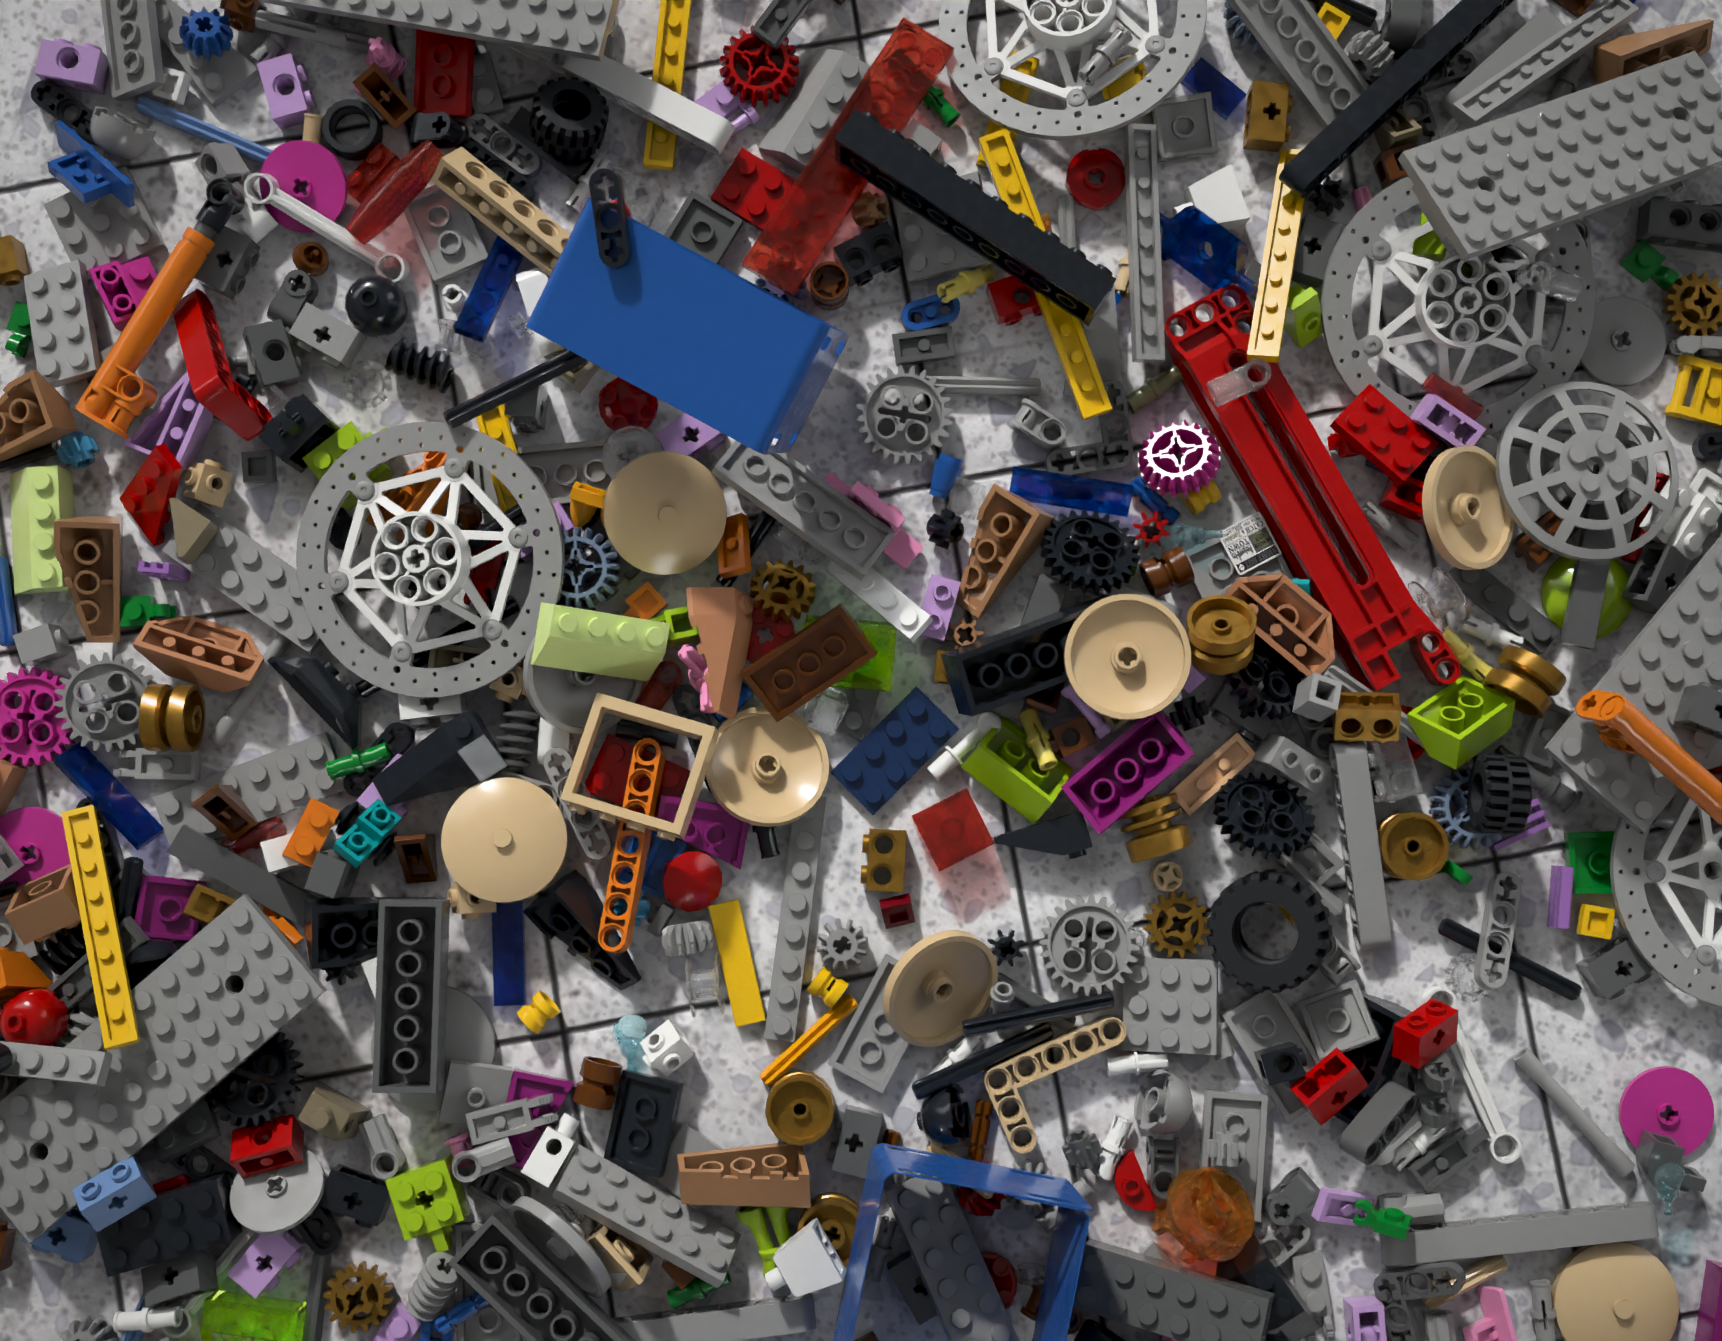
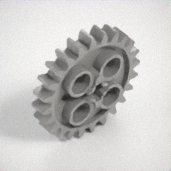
[856,365,954,464]
[53,652,153,752]
[1039,895,1141,996]

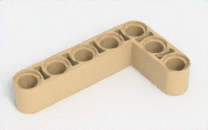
[982,1014,1127,1154]

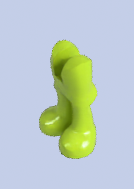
[735,1206,792,1291]

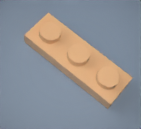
[1168,732,1255,816]

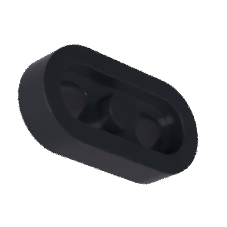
[295,1205,342,1255]

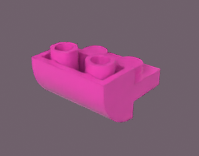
[88,256,173,331]

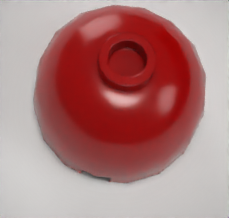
[0,988,69,1047]

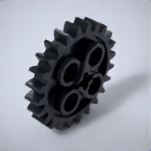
[1040,509,1140,595]
[1223,633,1306,720]
[1213,772,1316,859]
[205,1031,304,1128]

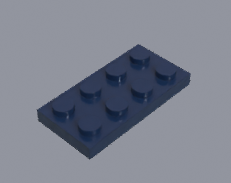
[830,686,959,815]

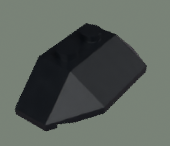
[267,657,362,750]
[1215,1220,1321,1341]

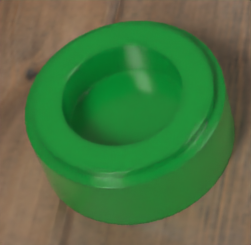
[1442,859,1473,887]

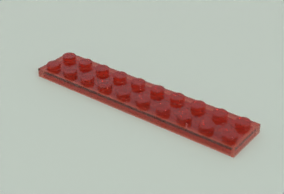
[742,17,954,298]

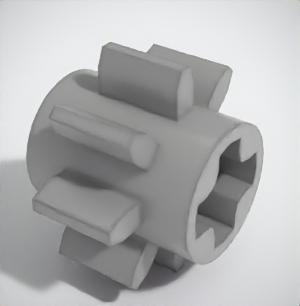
[1207,1131,1246,1167]

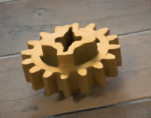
[1661,272,1722,336]
[749,559,816,622]
[1142,891,1210,958]
[323,1261,394,1333]

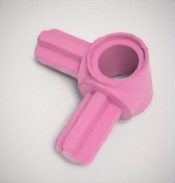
[354,36,407,99]
[678,644,715,714]

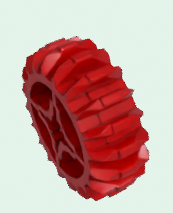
[719,25,800,108]

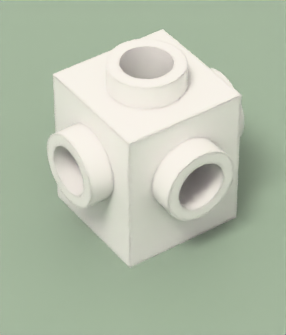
[640,1019,696,1077]

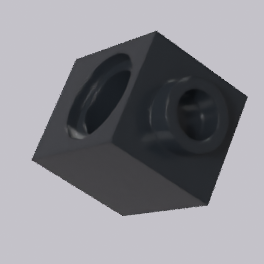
[1254,1042,1307,1086]

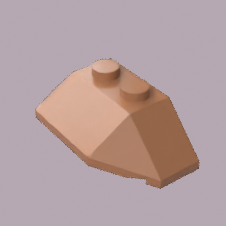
[1224,573,1335,677]
[133,615,264,693]

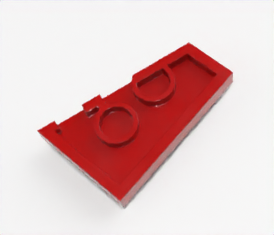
[119,444,183,546]

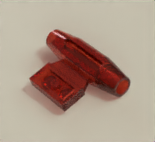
[345,139,445,245]

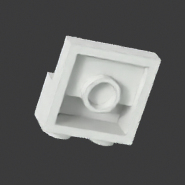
[1639,477,1722,563]

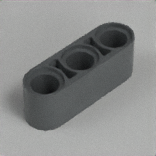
[1339,1080,1420,1165]

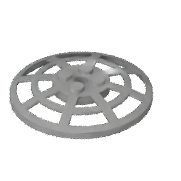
[1495,382,1679,562]

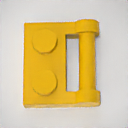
[1664,355,1722,428]

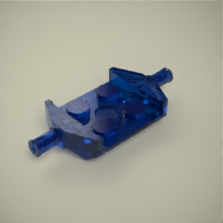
[1159,205,1258,294]

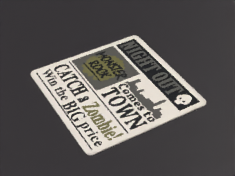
[1217,512,1282,575]

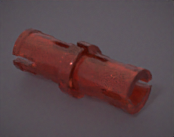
[1422,372,1484,420]
[221,816,287,854]

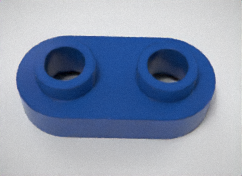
[901,294,960,332]

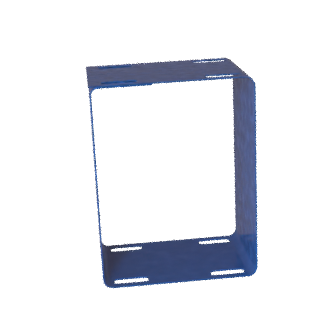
[526,198,850,455]
[832,1143,1093,1341]

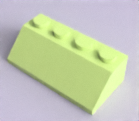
[10,465,74,595]
[531,602,670,682]

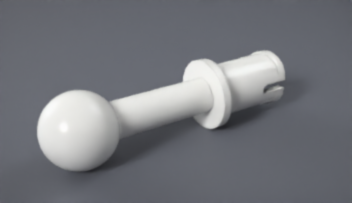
[927,712,1002,782]

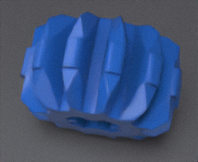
[179,6,233,61]

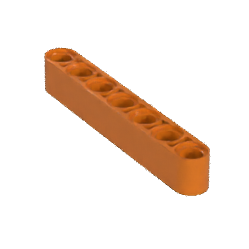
[598,738,666,954]

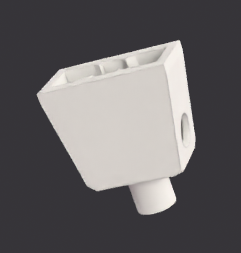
[1173,164,1250,234]
[260,829,337,874]
[521,1113,580,1188]
[765,1218,847,1297]

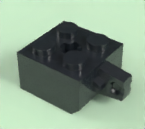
[258,393,341,473]

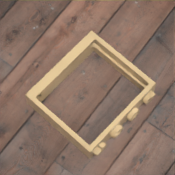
[560,692,719,841]

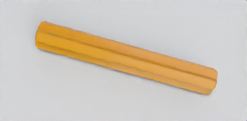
[760,994,858,1087]

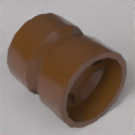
[810,261,849,311]
[1138,546,1195,598]
[573,1056,623,1110]

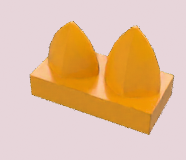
[569,481,606,529]

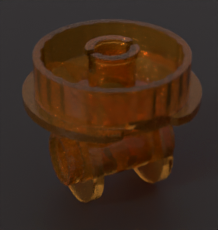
[1151,1167,1255,1265]

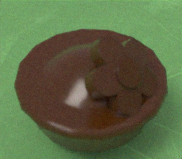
[292,241,329,277]

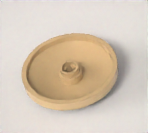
[1422,445,1515,570]
[603,451,727,575]
[1064,594,1191,720]
[706,706,829,827]
[441,777,568,903]
[883,930,998,1047]
[1551,1241,1679,1341]

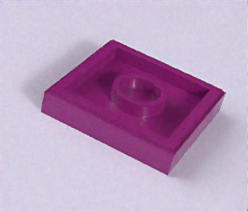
[135,874,207,942]

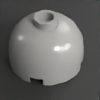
[90,106,156,162]
[1134,1069,1193,1135]

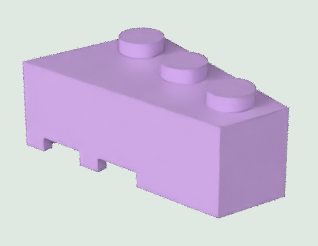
[122,372,215,471]

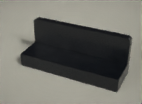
[499,105,595,185]

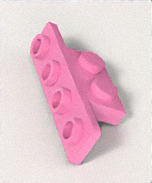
[824,473,923,570]
[1462,1285,1517,1341]

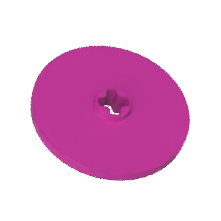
[259,140,348,233]
[0,806,71,886]
[1618,1066,1714,1156]

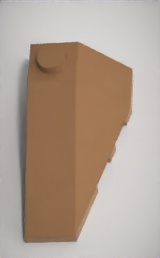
[1591,19,1714,85]
[0,370,78,462]
[956,483,1055,619]
[53,516,123,643]

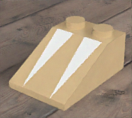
[586,1224,653,1292]

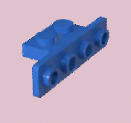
[47,120,135,208]

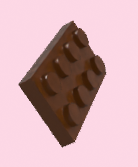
[741,603,878,722]

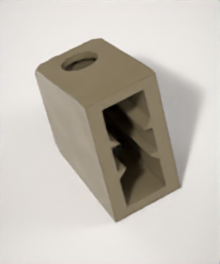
[298,1081,371,1141]

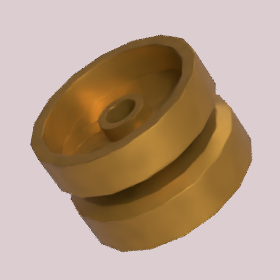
[1186,595,1257,675]
[1483,645,1567,719]
[138,684,206,752]
[1377,812,1449,881]
[765,1070,835,1146]
[797,1192,859,1268]

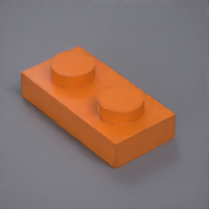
[717,513,751,579]
[282,798,340,868]

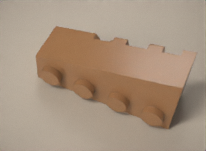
[677,1142,811,1208]

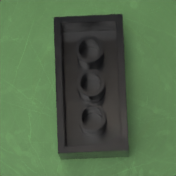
[96,1172,243,1277]

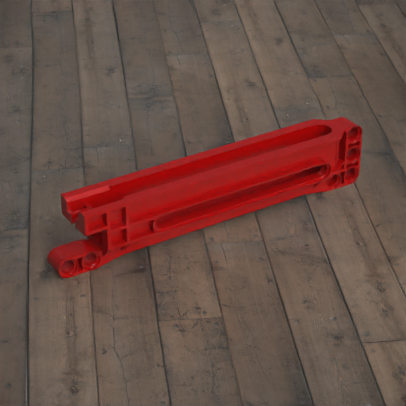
[1164,284,1461,692]

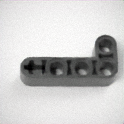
[1379,0,1423,60]

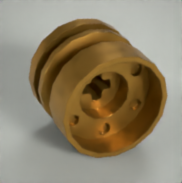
[1119,793,1193,863]

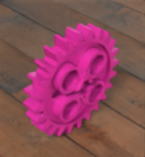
[0,667,84,767]

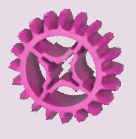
[1138,420,1221,499]

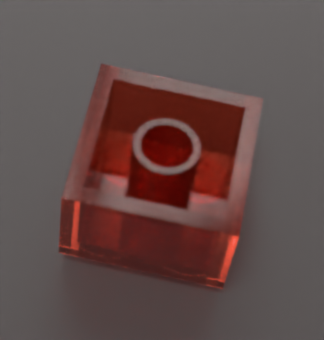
[911,788,995,872]

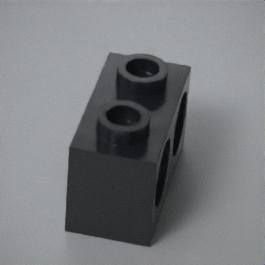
[833,221,903,287]

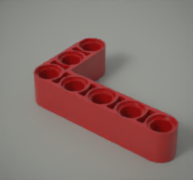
[173,289,273,441]

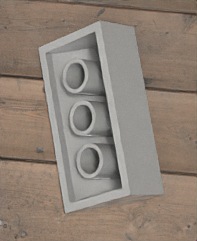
[758,48,870,179]

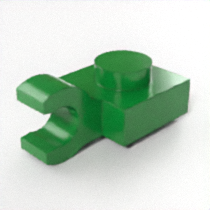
[1620,239,1680,290]
[5,301,32,358]
[120,596,176,628]
[1353,1199,1412,1240]

